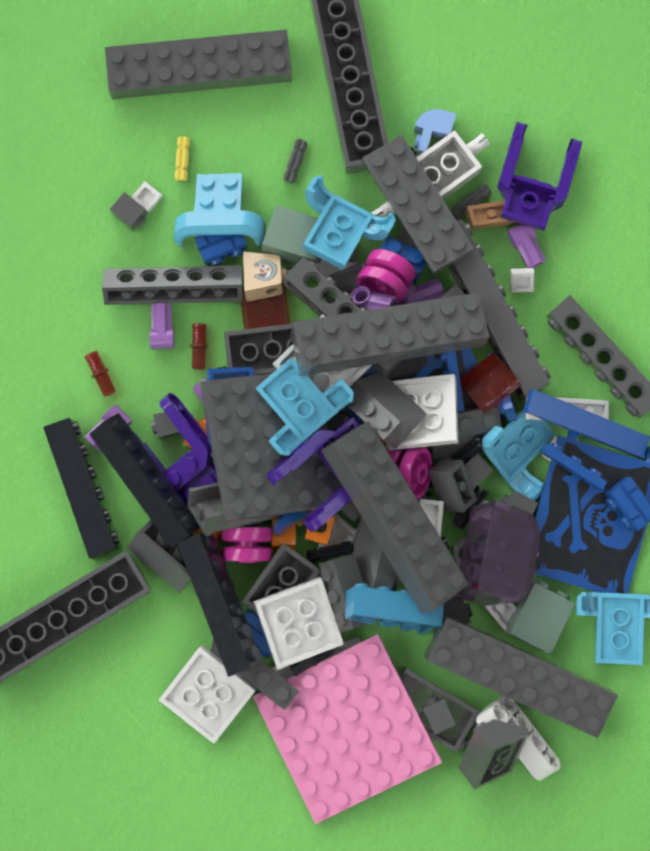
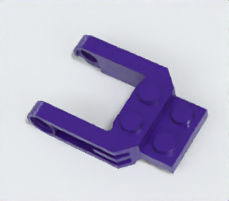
[497,122,583,231]
[130,393,218,506]
[266,417,359,532]

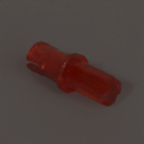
[190,323,208,370]
[85,351,116,397]

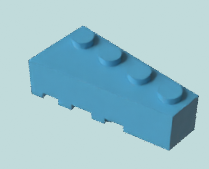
[345,583,443,635]

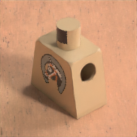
[243,252,293,302]

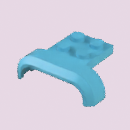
[173,173,266,247]
[302,175,396,270]
[256,357,353,455]
[482,407,555,501]
[576,592,650,665]

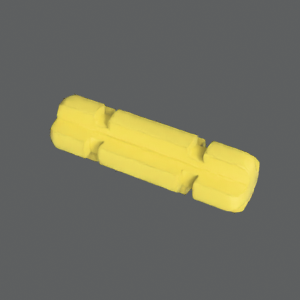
[175,136,190,182]

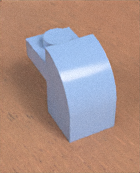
[414,109,456,156]

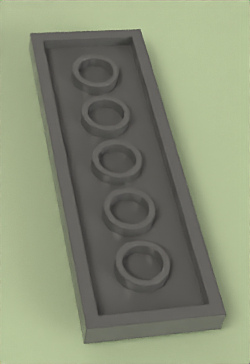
[362,135,474,274]

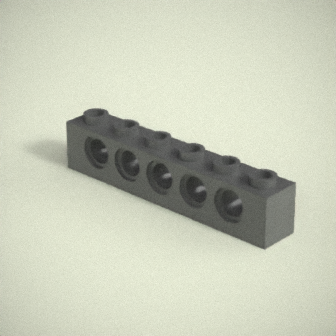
[283,257,402,377]
[102,266,243,305]
[547,295,650,418]

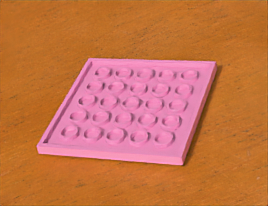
[253,633,442,824]

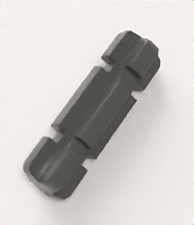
[283,139,307,184]
[451,184,491,219]

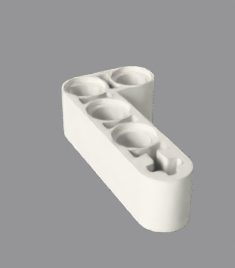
[476,695,560,781]

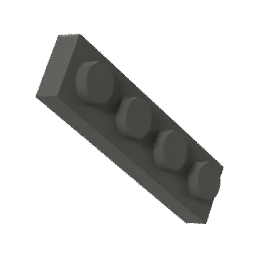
[211,645,300,710]

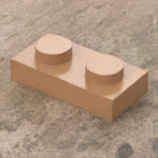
[465,201,515,230]

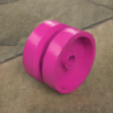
[356,249,416,305]
[387,447,432,499]
[221,528,273,563]

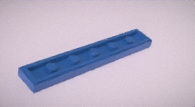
[523,389,650,459]

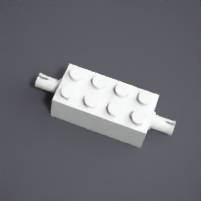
[371,130,490,217]

